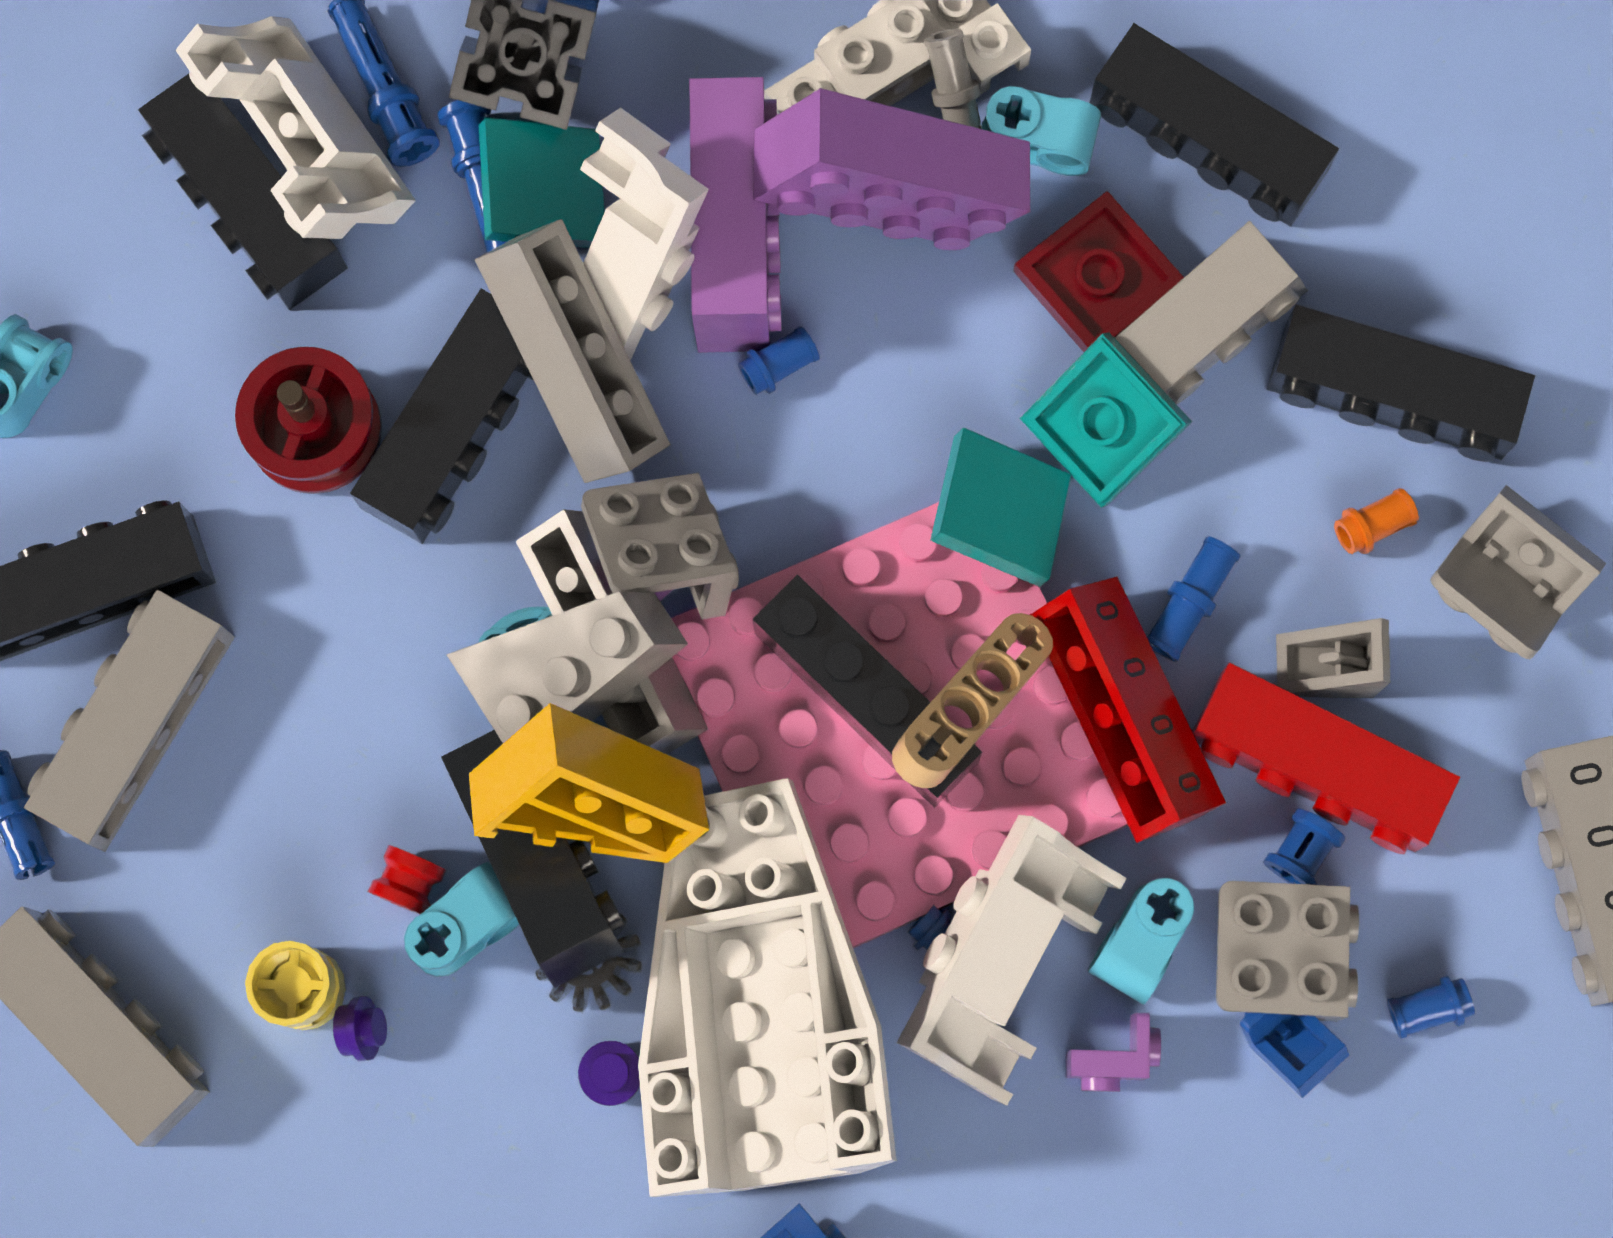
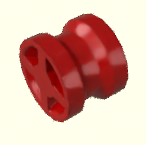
[367,845,447,915]

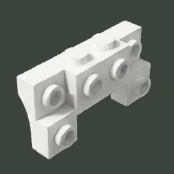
[764,0,1031,115]
[176,16,416,239]
[580,108,709,361]
[897,815,1127,1105]

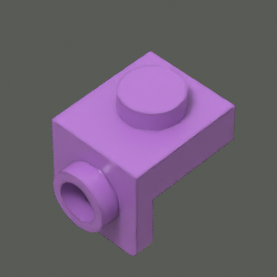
[1066,1012,1161,1092]

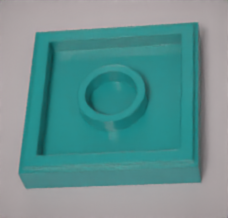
[479,118,605,248]
[1019,332,1192,508]
[930,427,1071,587]

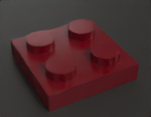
[1013,191,1184,352]

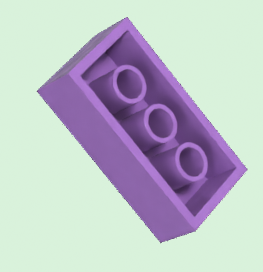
[689,77,782,353]
[753,88,1030,250]

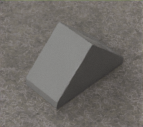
[1276,618,1390,698]

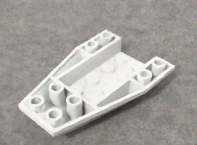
[638,778,897,1197]

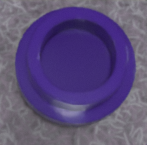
[333,996,387,1061]
[578,1041,640,1106]

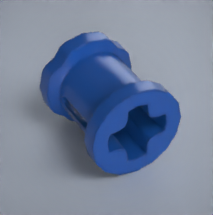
[1263,808,1346,885]

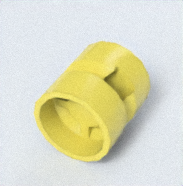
[245,941,346,1031]

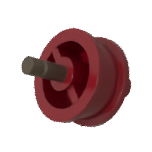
[235,347,382,494]

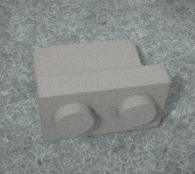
[581,473,739,620]
[1430,485,1606,659]
[1216,881,1359,1022]

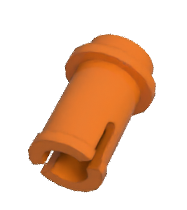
[1334,488,1419,554]

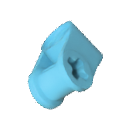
[981,86,1101,176]
[0,314,73,438]
[404,862,519,977]
[1088,878,1194,1005]

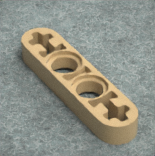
[892,613,1053,788]

